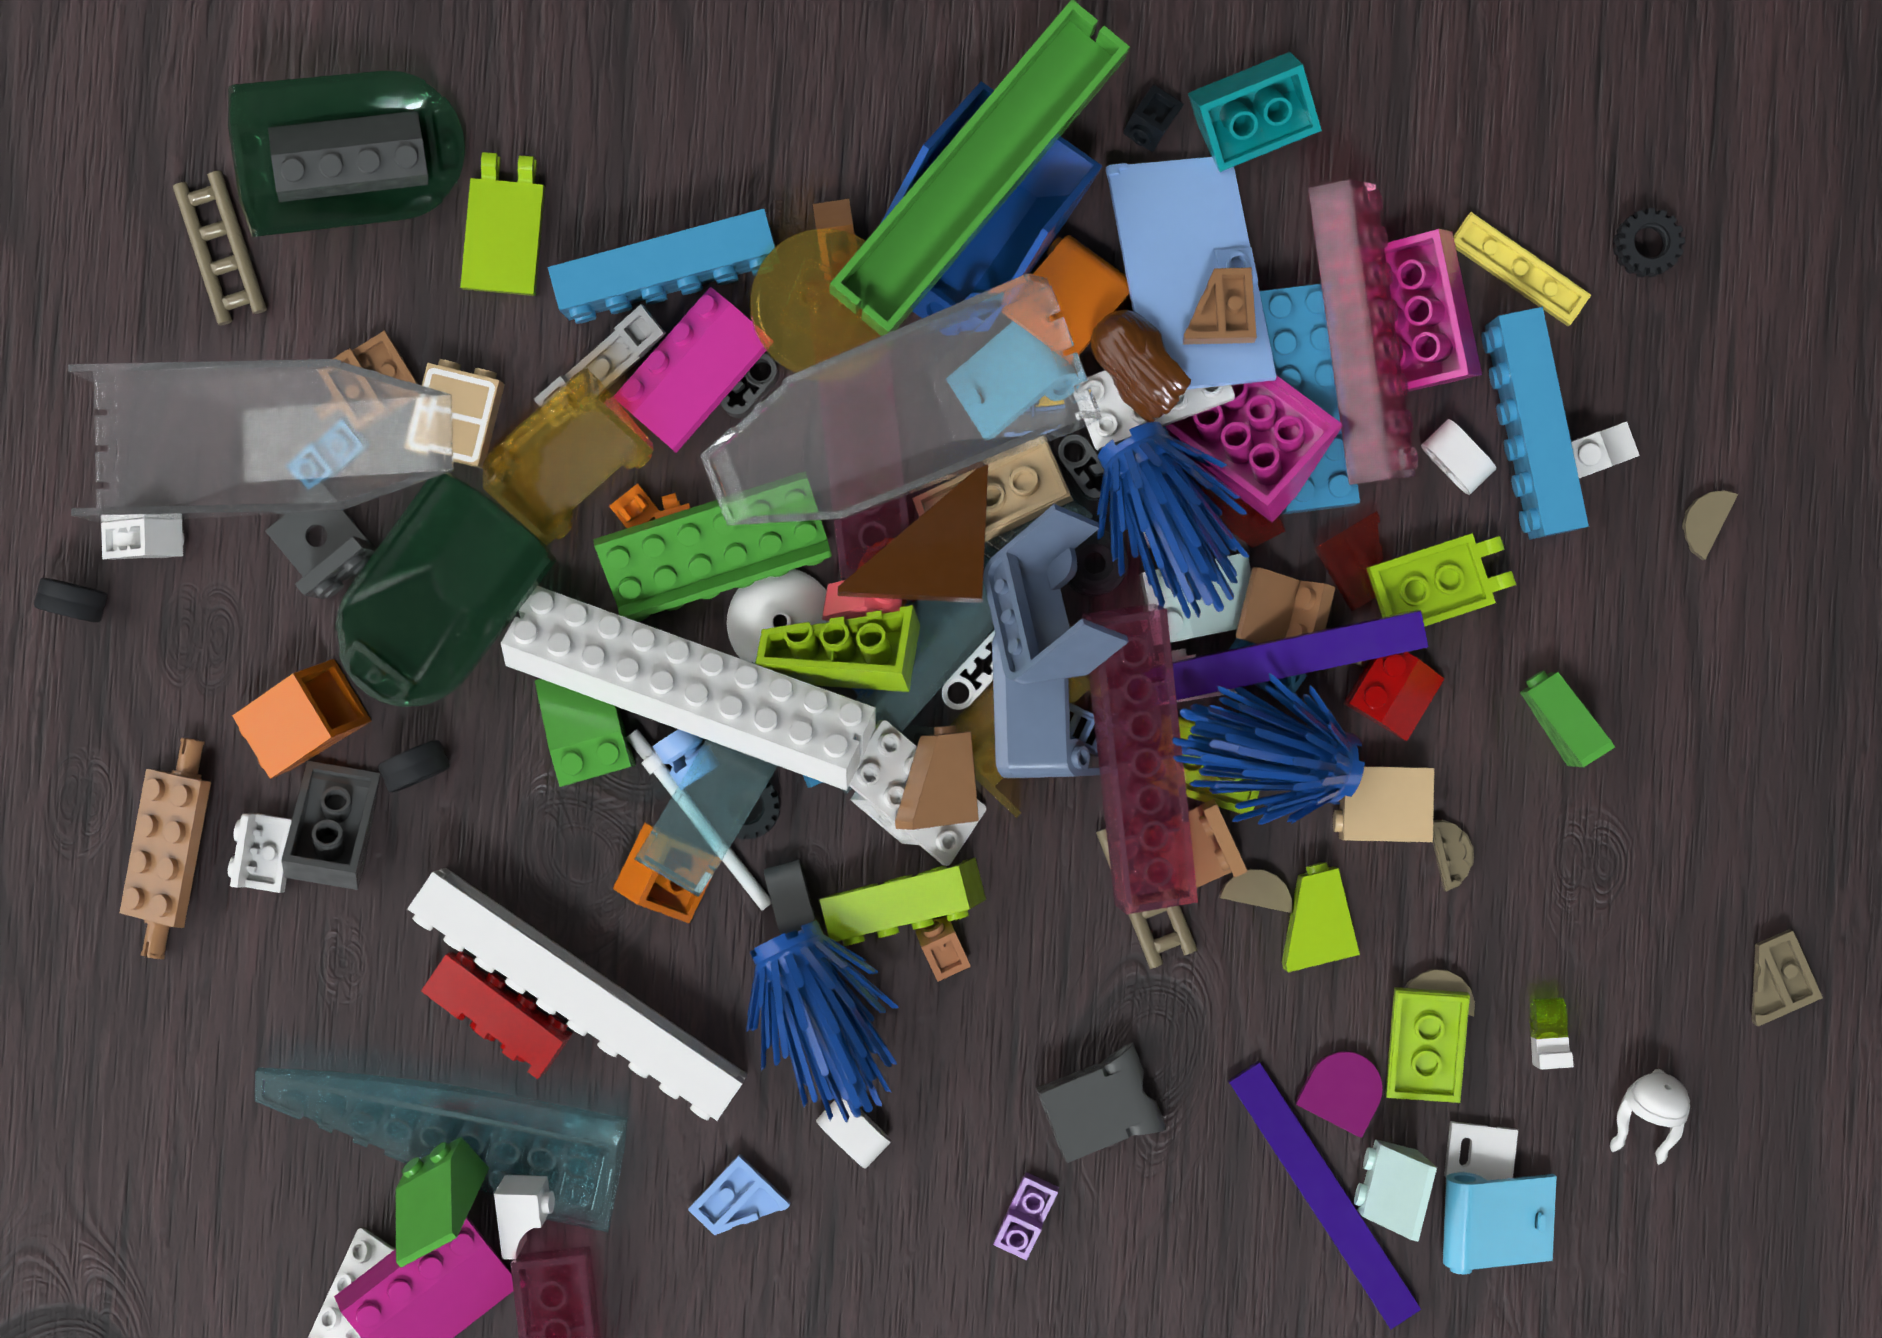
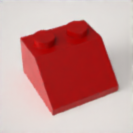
[1343,652,1444,741]

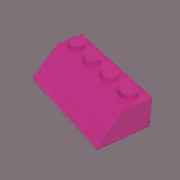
[613,287,774,453]

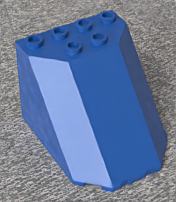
[880,81,1102,334]

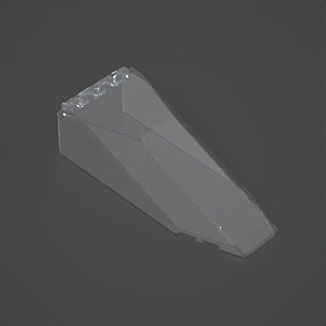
[700,273,1102,525]
[68,359,454,522]

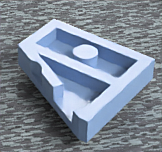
[688,1154,791,1235]

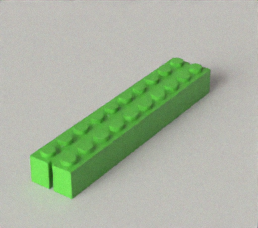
[830,0,1130,341]

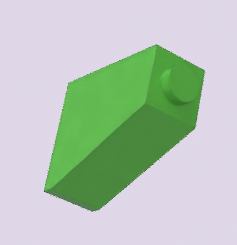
[1520,670,1615,767]

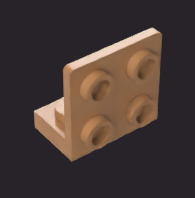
[1236,567,1335,644]
[1148,799,1248,895]

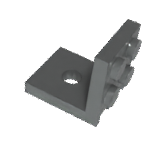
[265,485,380,599]

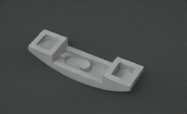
[534,304,666,427]

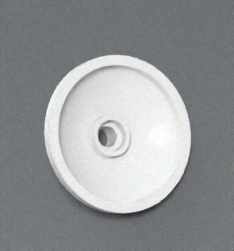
[727,569,830,664]

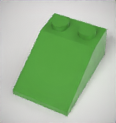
[535,679,636,787]
[396,1137,489,1267]

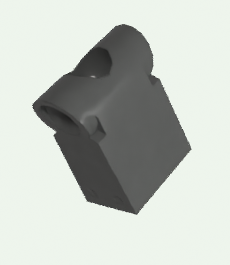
[1036,1042,1167,1163]

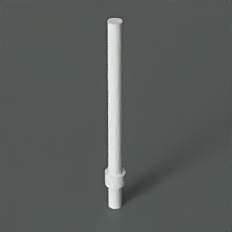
[626,729,772,911]

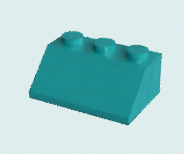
[1188,52,1322,172]

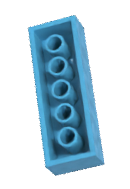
[548,209,780,324]
[1259,282,1360,515]
[1481,307,1589,540]

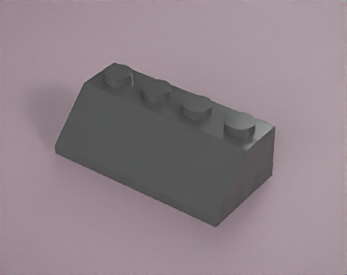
[268,111,428,202]

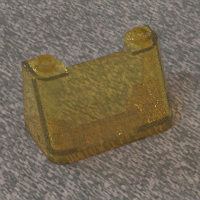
[483,368,654,546]

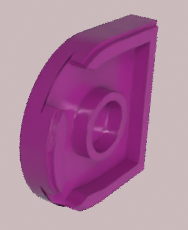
[1295,1051,1382,1138]

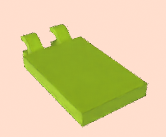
[460,152,545,296]
[1366,533,1516,627]

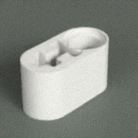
[1421,419,1496,495]
[816,1096,892,1169]

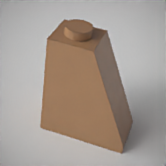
[895,725,979,830]

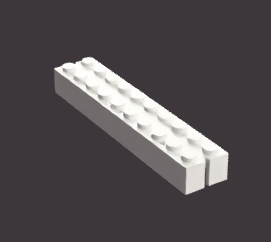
[501,584,876,791]
[407,868,747,1121]

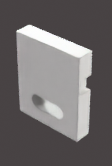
[1444,1121,1518,1180]

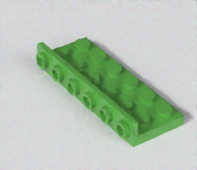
[593,472,832,622]

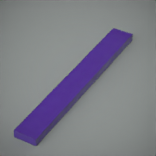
[1127,610,1428,709]
[1228,1061,1421,1329]

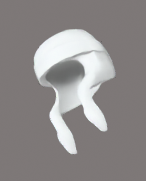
[1610,1069,1690,1165]

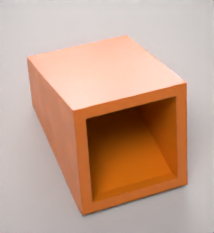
[232,659,371,779]

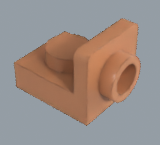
[915,916,971,982]

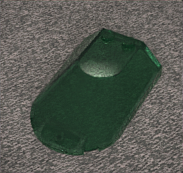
[228,71,465,237]
[335,469,557,707]

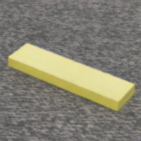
[1453,212,1591,326]

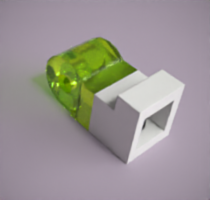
[1530,997,1574,1069]

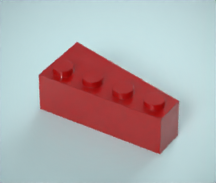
[421,951,572,1080]

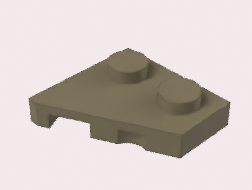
[1752,929,1823,1026]

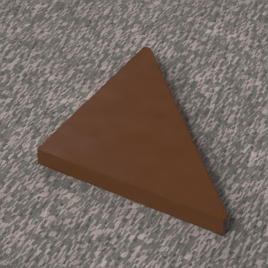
[838,463,988,603]

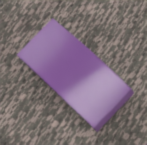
[993,1172,1059,1260]

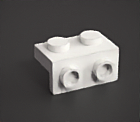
[228,813,292,893]

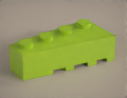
[755,605,920,692]
[819,857,986,946]

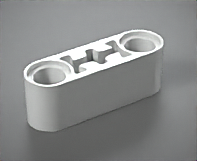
[941,630,995,710]

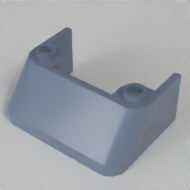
[983,504,1129,684]
[992,626,1109,778]

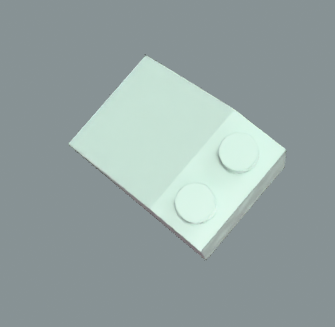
[1139,554,1251,646]
[1354,1139,1437,1242]

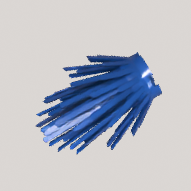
[1097,422,1250,619]
[1172,673,1365,825]
[746,920,899,1123]

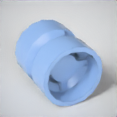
[653,729,720,790]

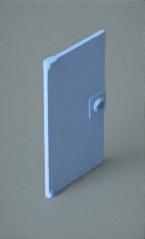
[1105,157,1277,390]

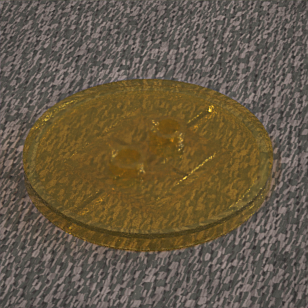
[750,228,895,380]

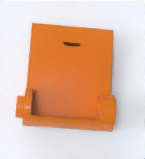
[1002,235,1131,364]

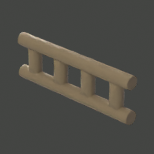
[173,171,267,326]
[1096,814,1198,969]

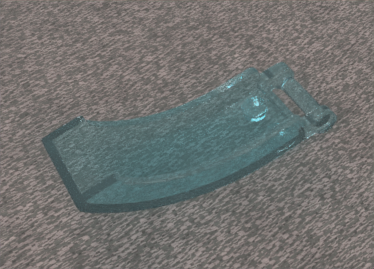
[635,662,778,897]

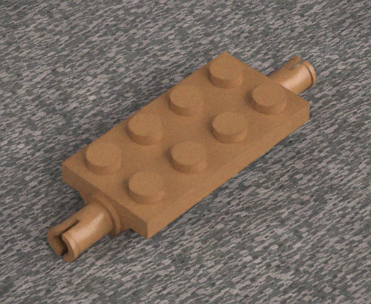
[119,738,211,959]

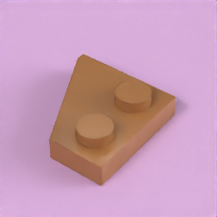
[1183,267,1257,345]

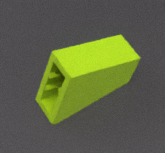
[1282,862,1360,972]

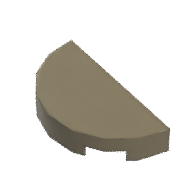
[1682,490,1738,560]
[1432,819,1474,892]
[1219,869,1292,913]
[1405,969,1475,1017]

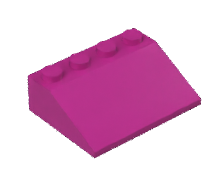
[1335,229,1482,400]
[1163,375,1343,523]
[334,1216,520,1338]

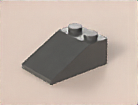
[281,761,381,890]

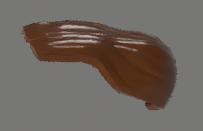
[1091,310,1191,423]

